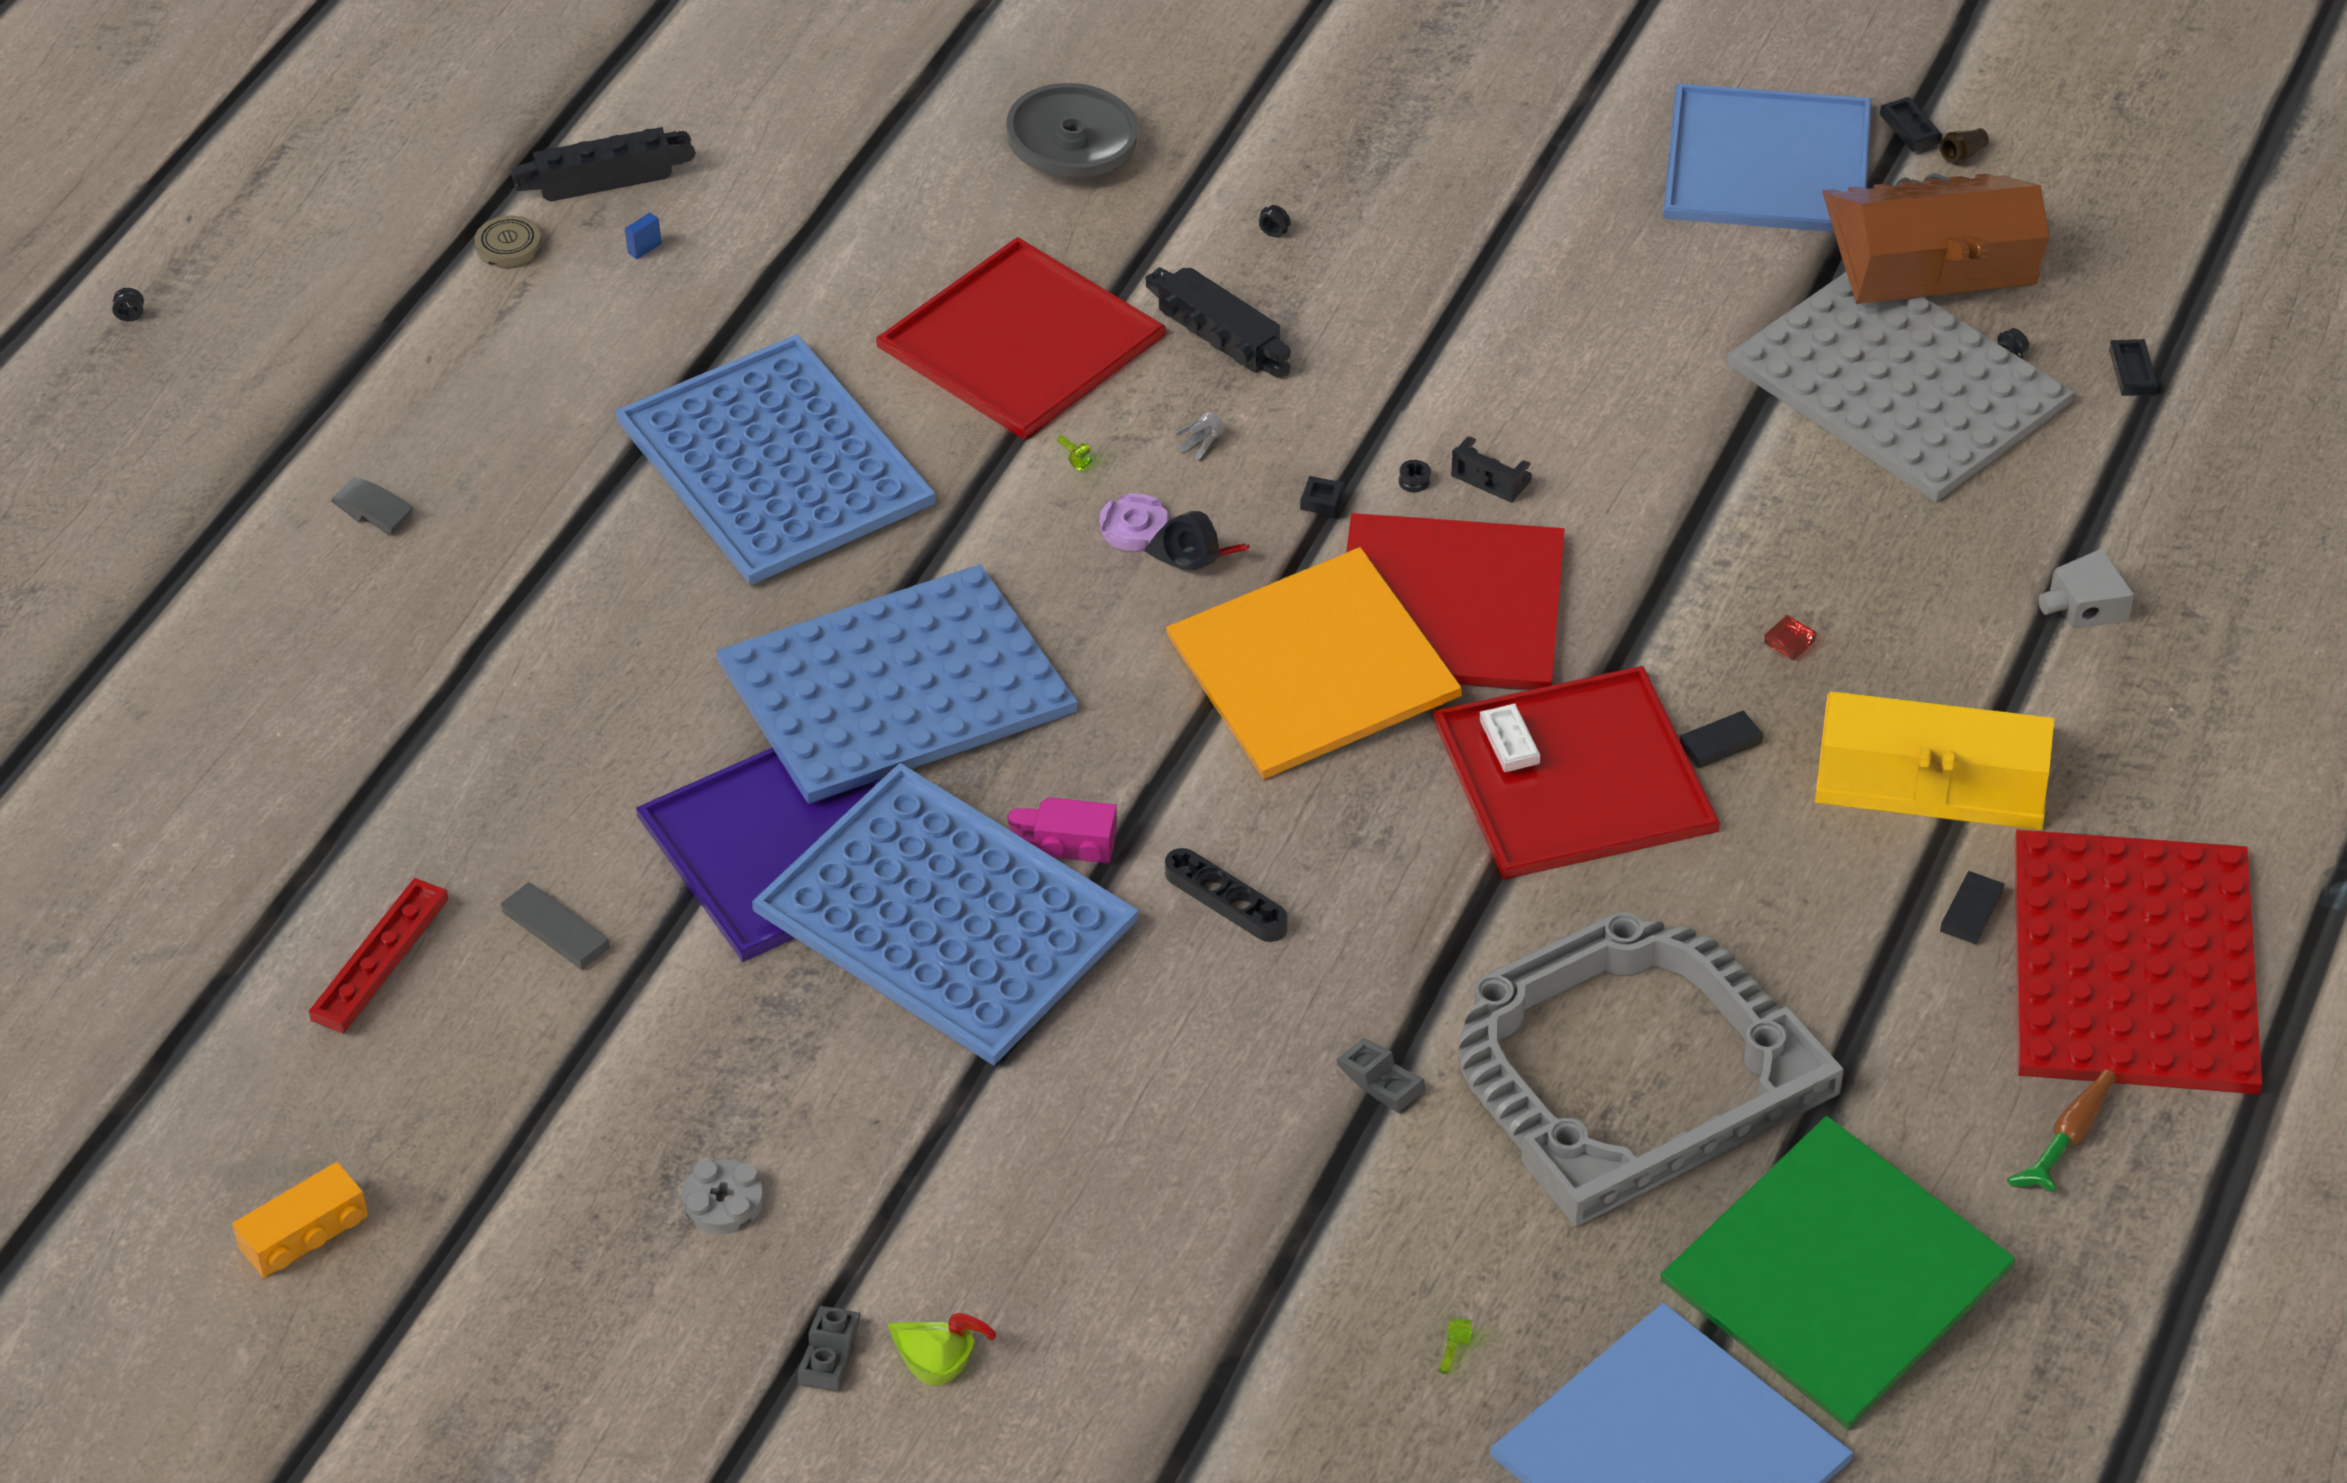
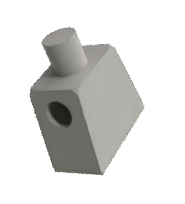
[2038,549,2134,628]

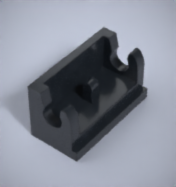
[1451,436,1532,503]

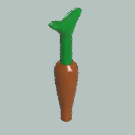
[2007,1069,2116,1192]

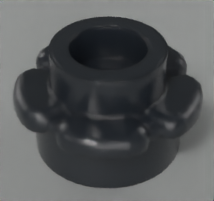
[1259,205,1291,237]
[1997,328,2029,359]

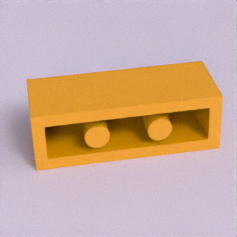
[232,1162,368,1278]

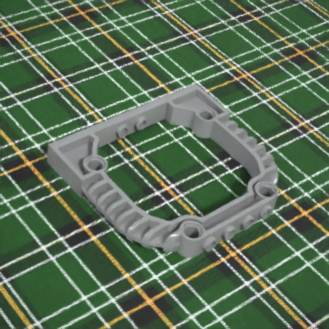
[1459,912,1844,1227]

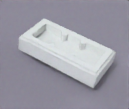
[1480,704,1540,772]

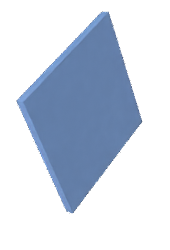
[1663,84,1872,232]
[1490,1303,1853,1483]

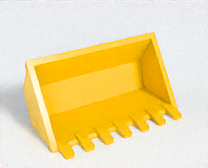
[1815,691,2055,830]

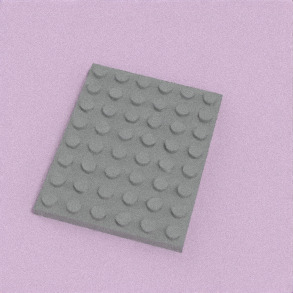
[1726,272,2075,502]

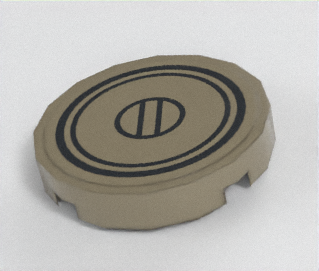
[475,215,542,268]

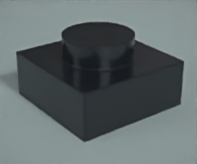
[1300,476,1344,516]

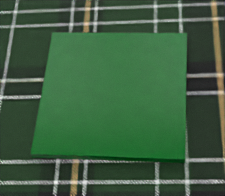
[1660,1116,2015,1430]

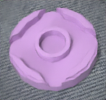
[1099,493,1170,551]

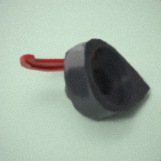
[1144,511,1250,570]

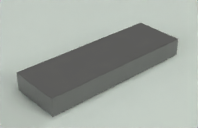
[501,882,610,970]

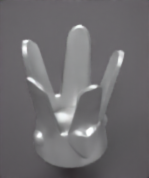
[1175,412,1224,461]

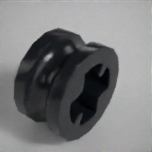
[112,288,144,322]
[1398,460,1431,493]

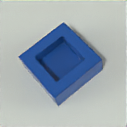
[625,212,662,259]

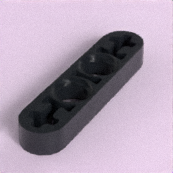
[1165,848,1287,942]

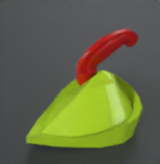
[887,1313,997,1386]

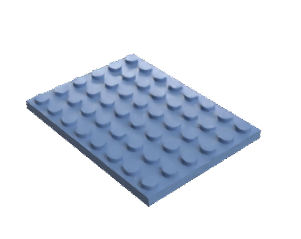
[615,334,936,585]
[716,564,1078,804]
[752,763,1139,1066]

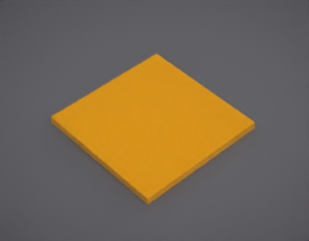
[1166,547,1462,780]

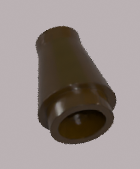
[1940,128,1989,164]

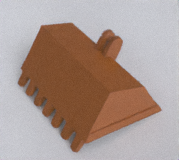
[1822,174,2050,304]

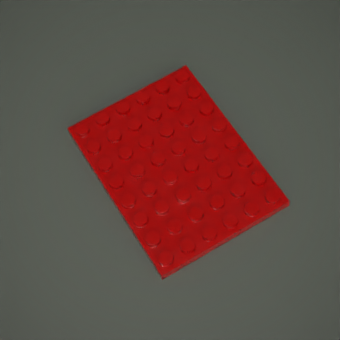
[2014,829,2262,1095]

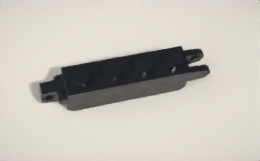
[511,127,696,202]
[1145,267,1291,378]

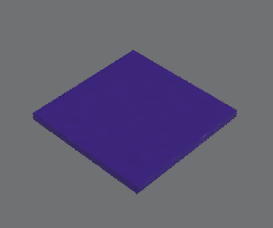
[636,748,881,962]

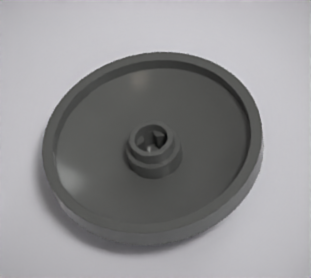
[1006,83,1138,178]

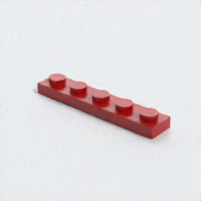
[309,878,449,1034]

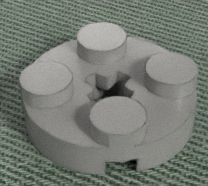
[681,1160,764,1234]

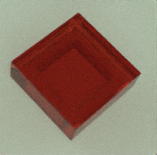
[1764,615,1816,660]

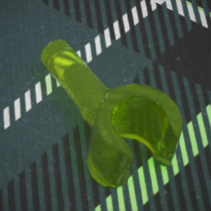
[1057,435,1092,471]
[1438,1319,1472,1374]

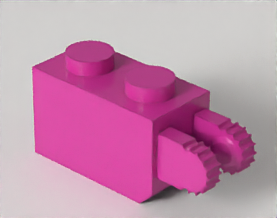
[1007,797,1117,863]

